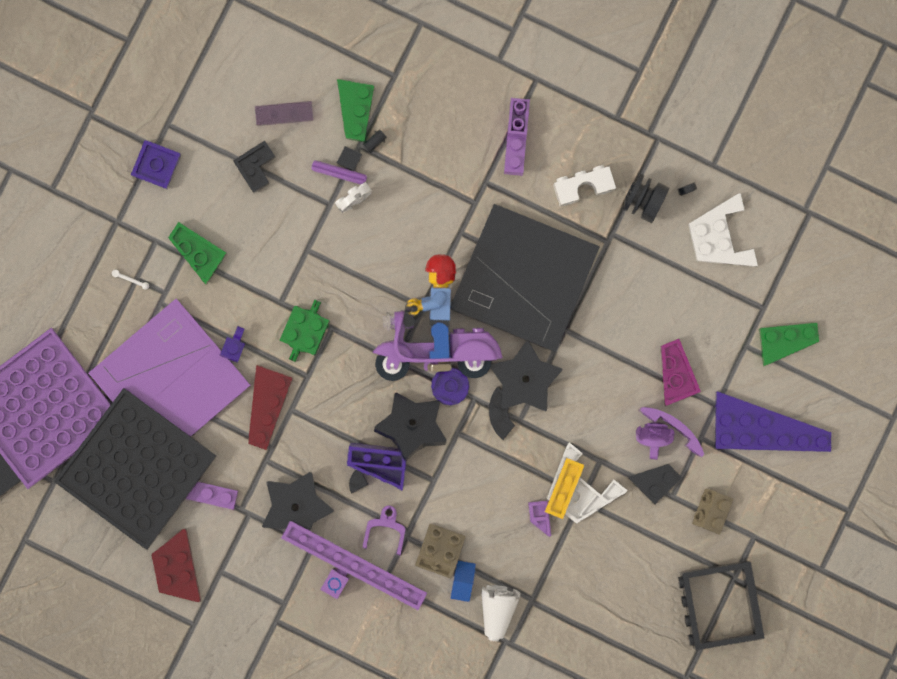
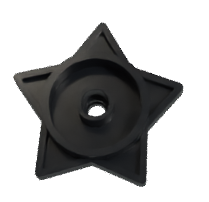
[491,341,562,412]
[374,393,447,461]
[262,472,334,531]

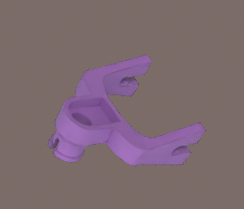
[362,506,405,556]

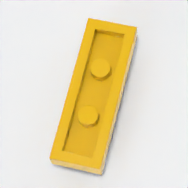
[545,458,585,519]

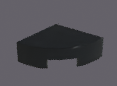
[349,470,368,494]

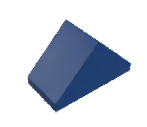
[450,561,476,602]

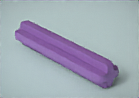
[311,160,367,185]

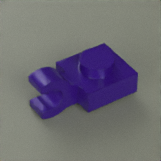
[220,326,245,363]

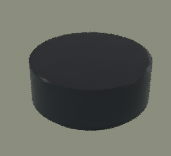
[677,182,697,196]

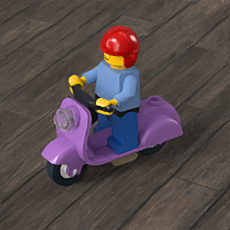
[372,254,503,381]

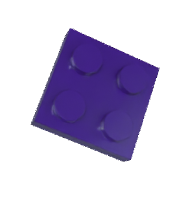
[131,140,181,189]

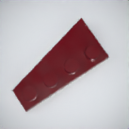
[248,365,293,450]

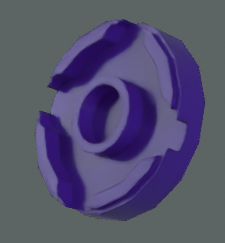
[431,368,469,406]

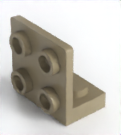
[415,524,466,579]

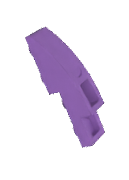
[504,98,530,176]

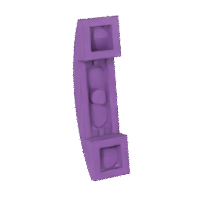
[638,407,704,457]

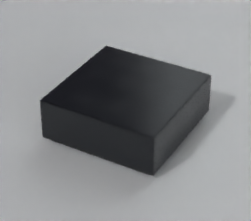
[337,146,362,171]

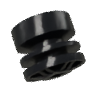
[623,173,670,224]

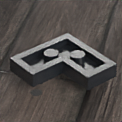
[233,140,276,193]

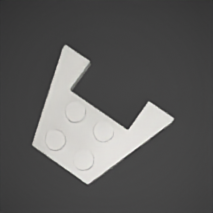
[688,193,758,267]
[546,443,627,524]

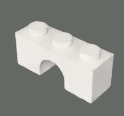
[553,165,616,207]

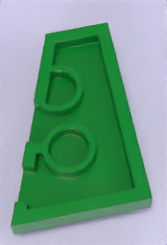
[337,79,374,142]
[168,222,227,285]
[759,323,819,366]

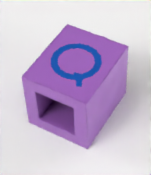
[320,568,349,599]

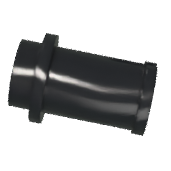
[363,129,387,153]

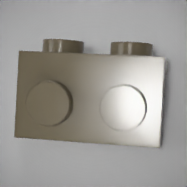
[692,488,734,535]

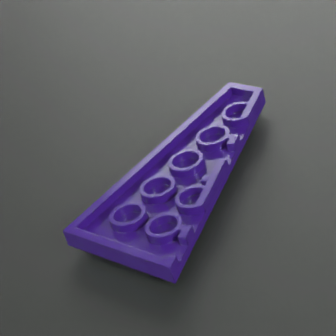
[715,391,831,452]

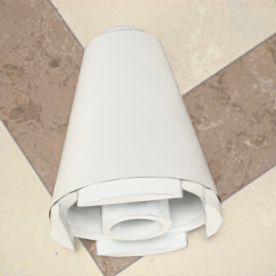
[482,585,520,641]

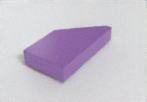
[528,501,551,536]

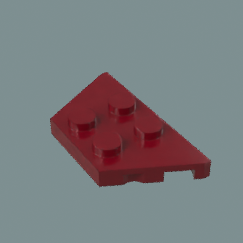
[151,528,201,602]

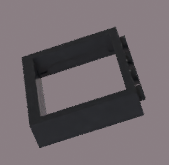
[678,560,765,650]

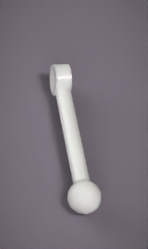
[112,270,149,290]

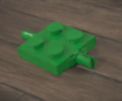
[279,299,330,362]

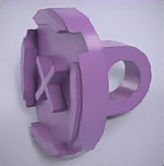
[636,423,674,460]

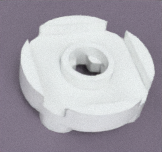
[335,182,372,213]

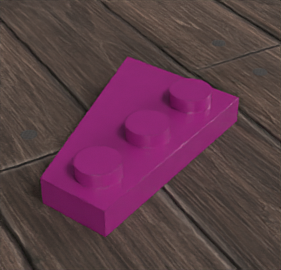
[661,339,701,406]

